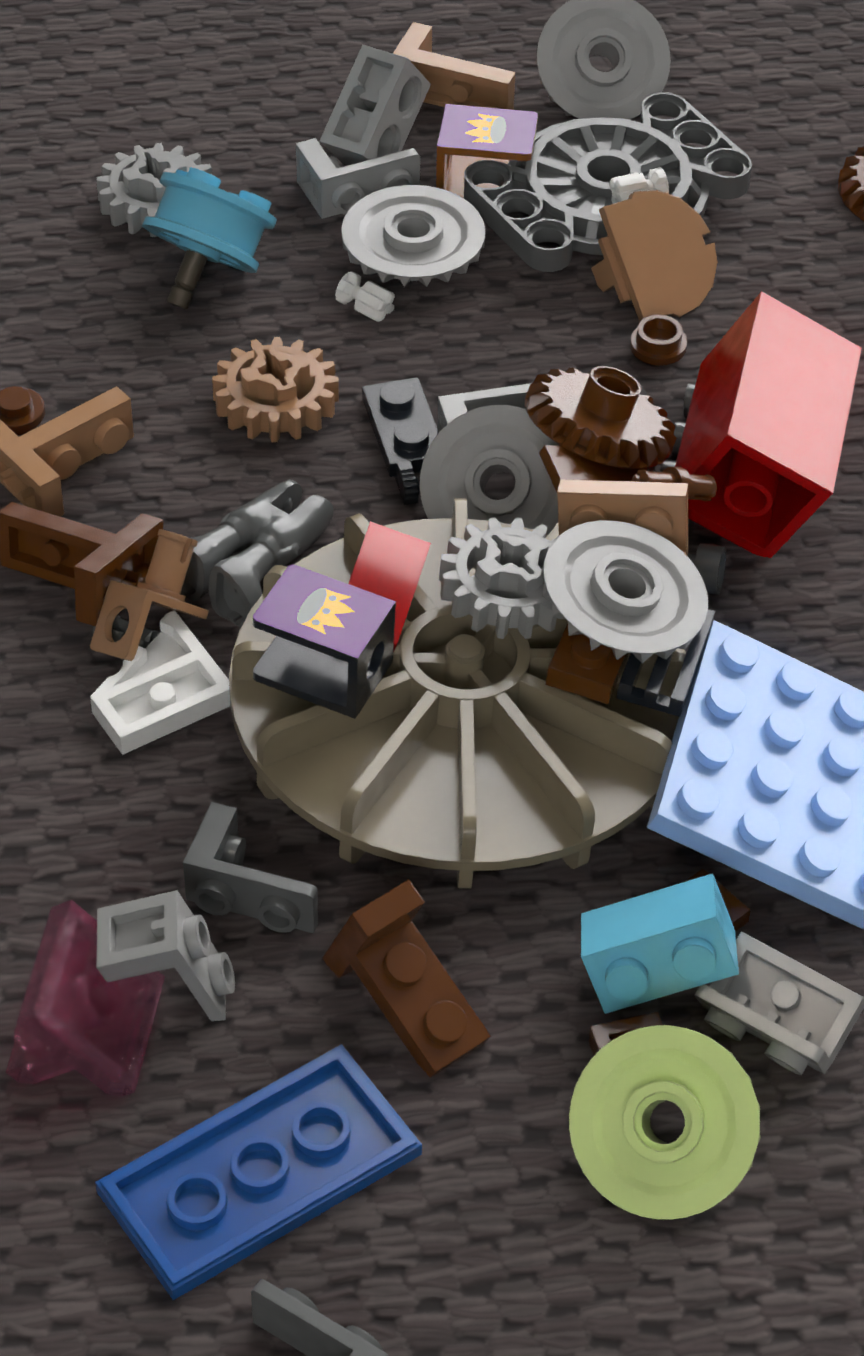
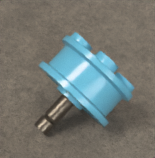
[142,167,277,310]

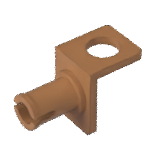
[90,529,209,661]

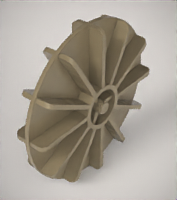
[229,498,686,889]

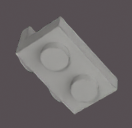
[694,931,864,1075]

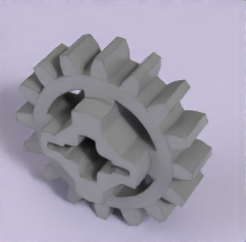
[97,143,212,237]
[439,517,557,639]

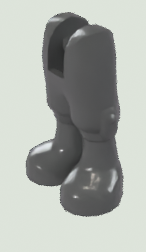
[180,479,334,628]

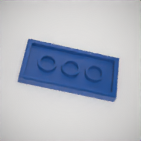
[95,1044,422,1300]

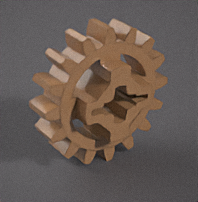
[212,337,339,442]

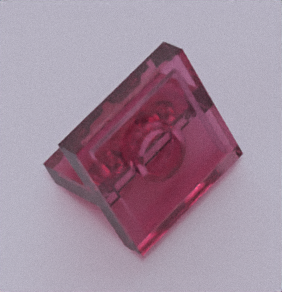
[5,900,165,1096]

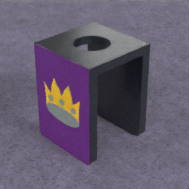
[253,565,396,719]

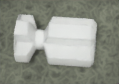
[609,167,669,204]
[335,272,395,322]

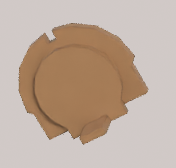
[591,190,717,322]

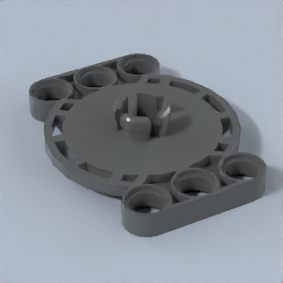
[464,92,752,272]

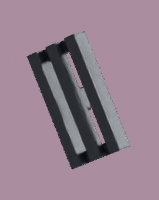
[616,609,715,717]

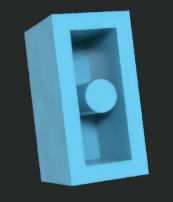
[581,873,739,1014]

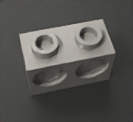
[319,45,431,165]

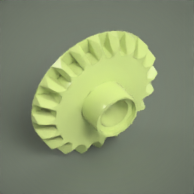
[569,1025,761,1220]

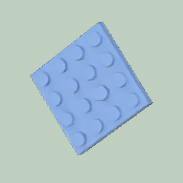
[647,620,864,930]

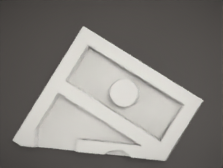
[90,610,230,755]

